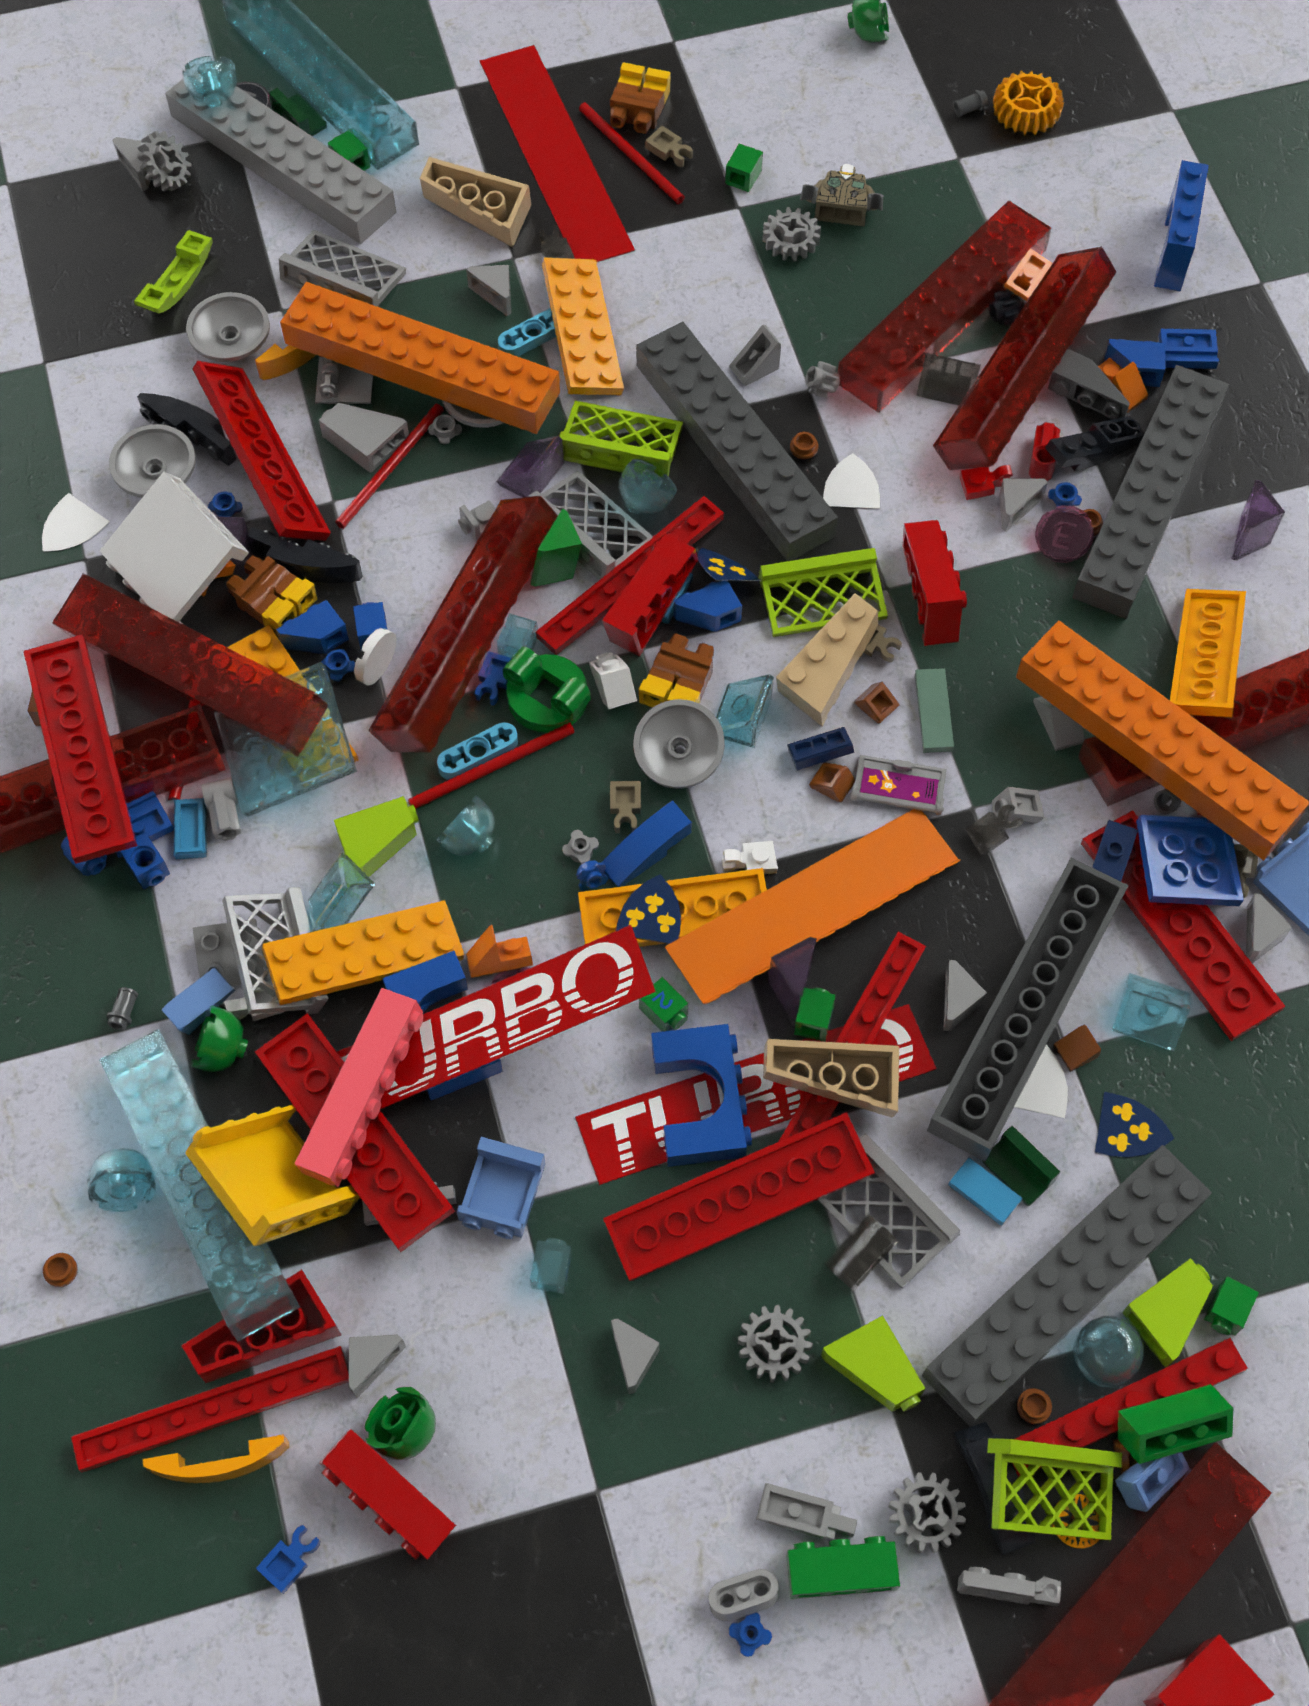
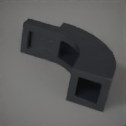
[954,1422,1036,1554]

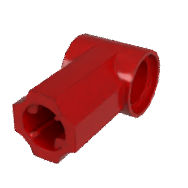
[1028,422,1061,481]

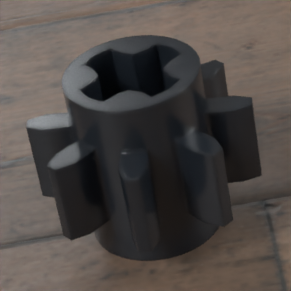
[988,290,1022,326]

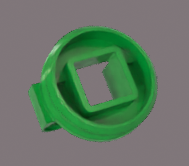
[502,647,591,733]

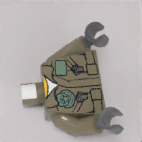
[800,164,884,226]

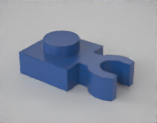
[475,651,511,705]
[256,1525,321,1594]

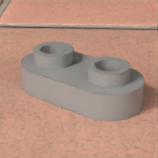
[708,1569,779,1621]

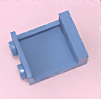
[456,1137,546,1239]

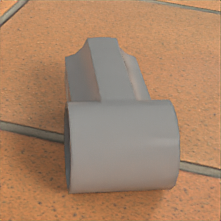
[201,777,241,841]

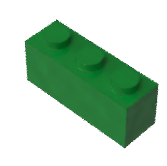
[1118,1384,1234,1464]
[786,1536,900,1599]

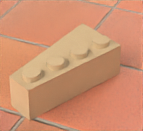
[419,157,531,247]
[776,593,878,727]
[763,1039,899,1118]

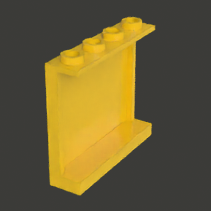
[185,1105,360,1247]

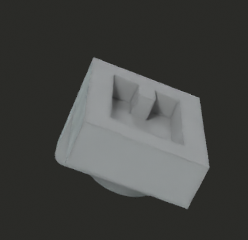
[458,500,505,542]
[992,787,1045,827]

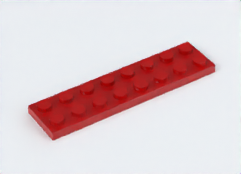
[192,361,331,541]
[23,634,137,864]
[1081,810,1285,1042]
[255,1013,455,1252]
[603,1112,875,1282]

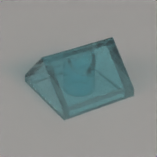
[716,674,774,748]
[308,852,375,932]
[1112,973,1191,1051]

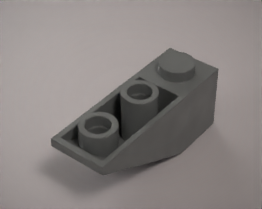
[1048,348,1130,419]

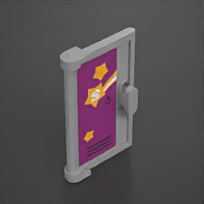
[850,755,947,815]

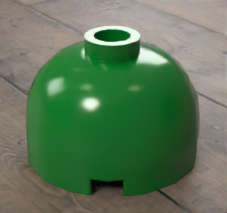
[847,0,889,42]
[191,1005,248,1072]
[365,1387,436,1460]

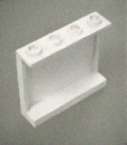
[100,472,249,632]

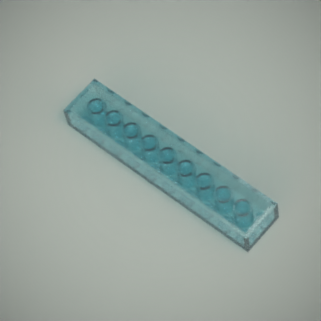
[222,0,419,170]
[99,1029,300,1341]

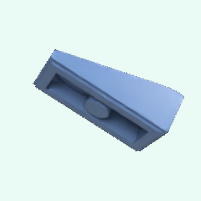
[161,968,235,1035]
[1115,1452,1190,1512]

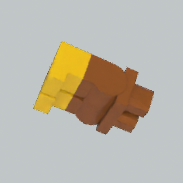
[610,62,671,134]
[226,555,317,635]
[639,633,714,707]

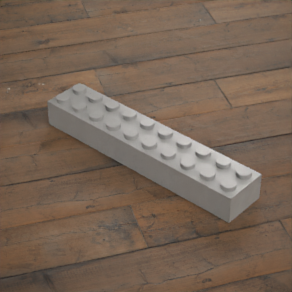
[165,63,397,244]

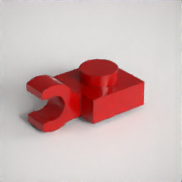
[960,465,1013,500]

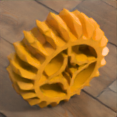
[993,70,1064,136]

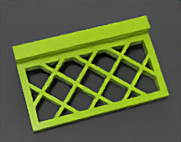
[558,401,683,481]
[759,548,888,637]
[987,1438,1122,1540]

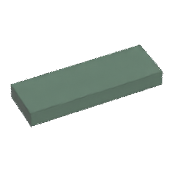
[914,668,954,753]

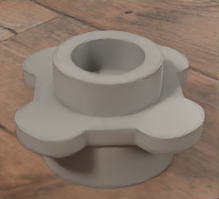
[428,415,462,444]
[562,830,599,864]

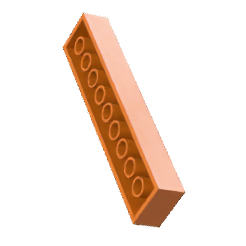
[280,281,560,434]
[1016,620,1309,861]

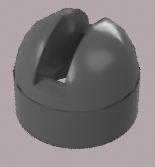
[1154,789,1182,814]

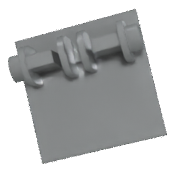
[315,357,373,404]
[193,919,265,986]

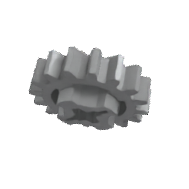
[137,131,191,191]
[762,207,821,261]
[738,1305,812,1382]
[888,1472,966,1553]

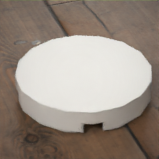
[354,628,397,686]

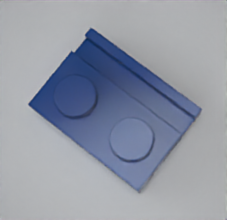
[1158,329,1219,369]
[116,791,174,858]

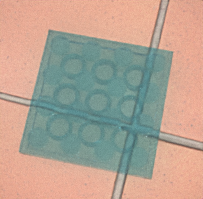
[213,662,357,817]

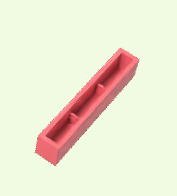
[294,988,423,1188]

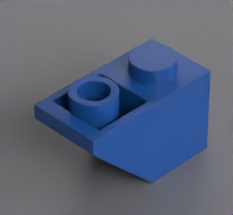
[1104,339,1165,387]
[673,580,742,632]
[276,600,349,654]

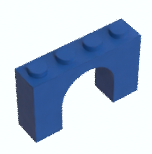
[1154,160,1209,291]
[383,951,503,1100]
[651,1024,752,1167]

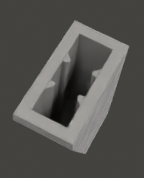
[319,403,409,473]

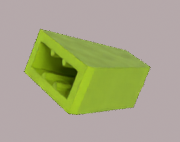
[334,796,419,885]
[1122,1258,1213,1368]
[821,1315,925,1412]

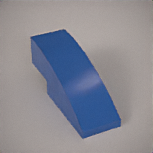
[602,800,692,887]

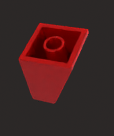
[1143,1634,1275,1706]

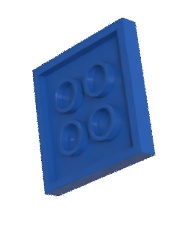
[1136,815,1244,906]

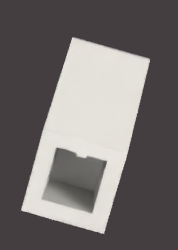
[589,653,637,709]

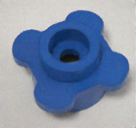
[1048,482,1082,511]
[208,491,243,522]
[321,649,355,681]
[576,860,608,891]
[729,1612,772,1657]

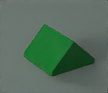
[530,509,582,587]

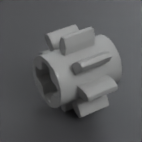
[805,361,840,398]

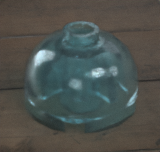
[182,56,237,107]
[619,459,677,514]
[435,795,495,857]
[87,1148,156,1212]
[1073,1316,1144,1387]

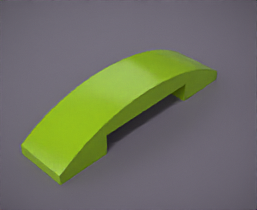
[134,230,213,313]

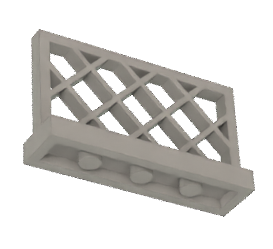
[278,230,406,307]
[526,471,653,580]
[222,887,328,1014]
[818,1133,960,1288]

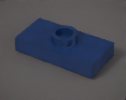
[787,727,855,771]
[1092,820,1138,881]

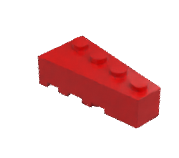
[902,520,967,646]
[602,533,698,657]
[181,1269,342,1383]
[319,1429,456,1560]

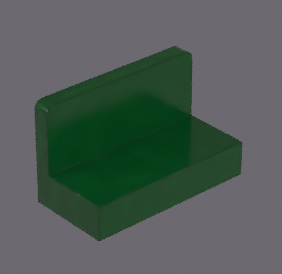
[269,88,327,136]
[982,1125,1060,1206]

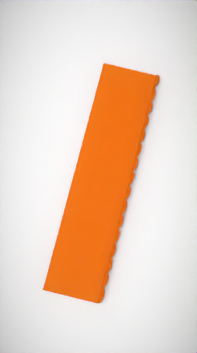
[665,809,961,1004]

